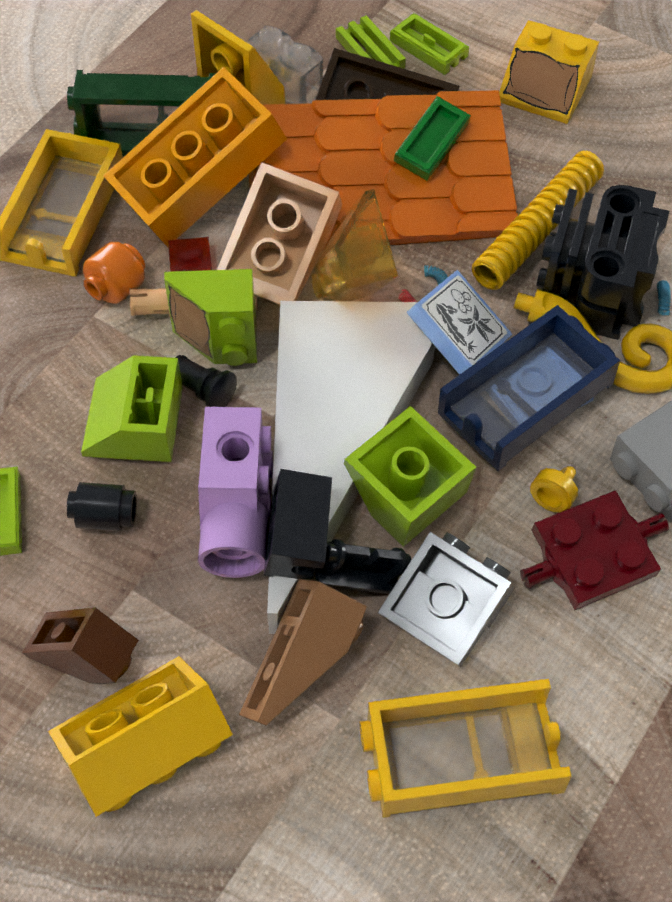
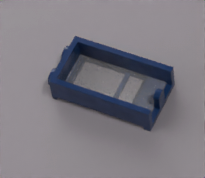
[438,305,620,471]

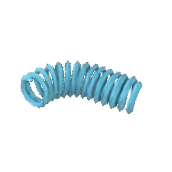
[424,265,448,285]
[657,280,671,315]

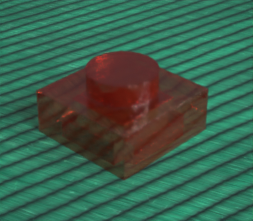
[168,237,212,272]

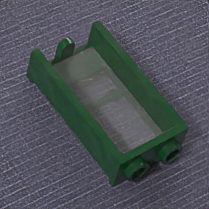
[67,70,216,156]

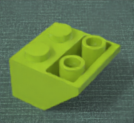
[81,355,183,462]

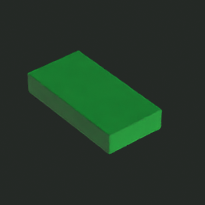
[394,96,471,181]

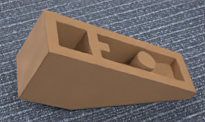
[239,579,367,726]

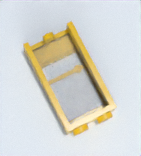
[0,129,123,277]
[359,679,572,818]

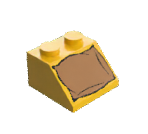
[499,20,599,124]

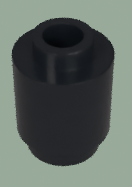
[67,482,137,531]

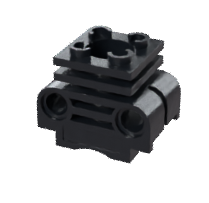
[536,185,670,340]

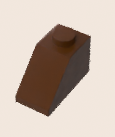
[22,607,139,683]

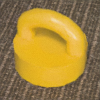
[530,466,578,513]

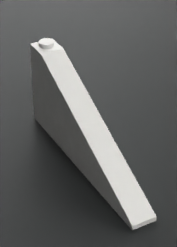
[267,301,435,634]

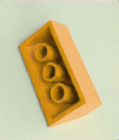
[103,67,287,247]

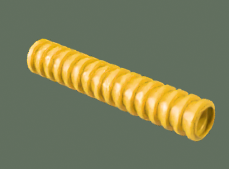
[472,150,604,290]

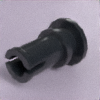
[175,355,237,407]

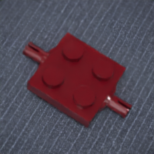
[520,490,669,610]

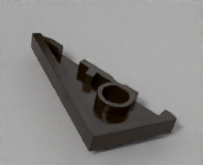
[316,48,460,100]

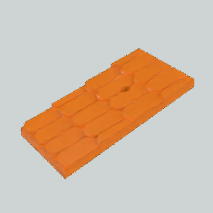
[248,90,518,250]

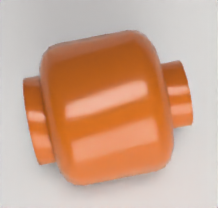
[83,241,145,304]

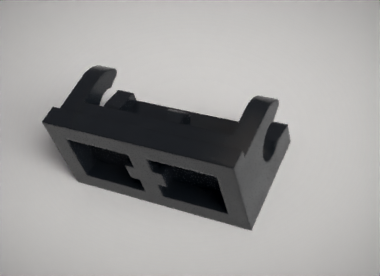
[263,469,332,579]

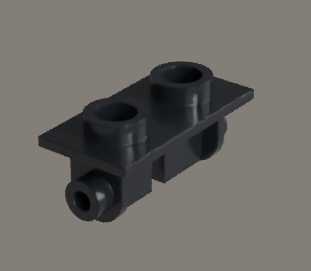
[314,539,412,594]

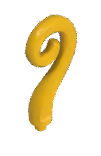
[513,289,672,394]

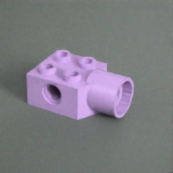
[198,407,273,578]

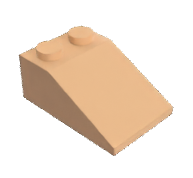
[217,162,342,305]

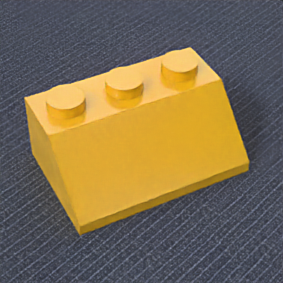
[48,656,233,817]

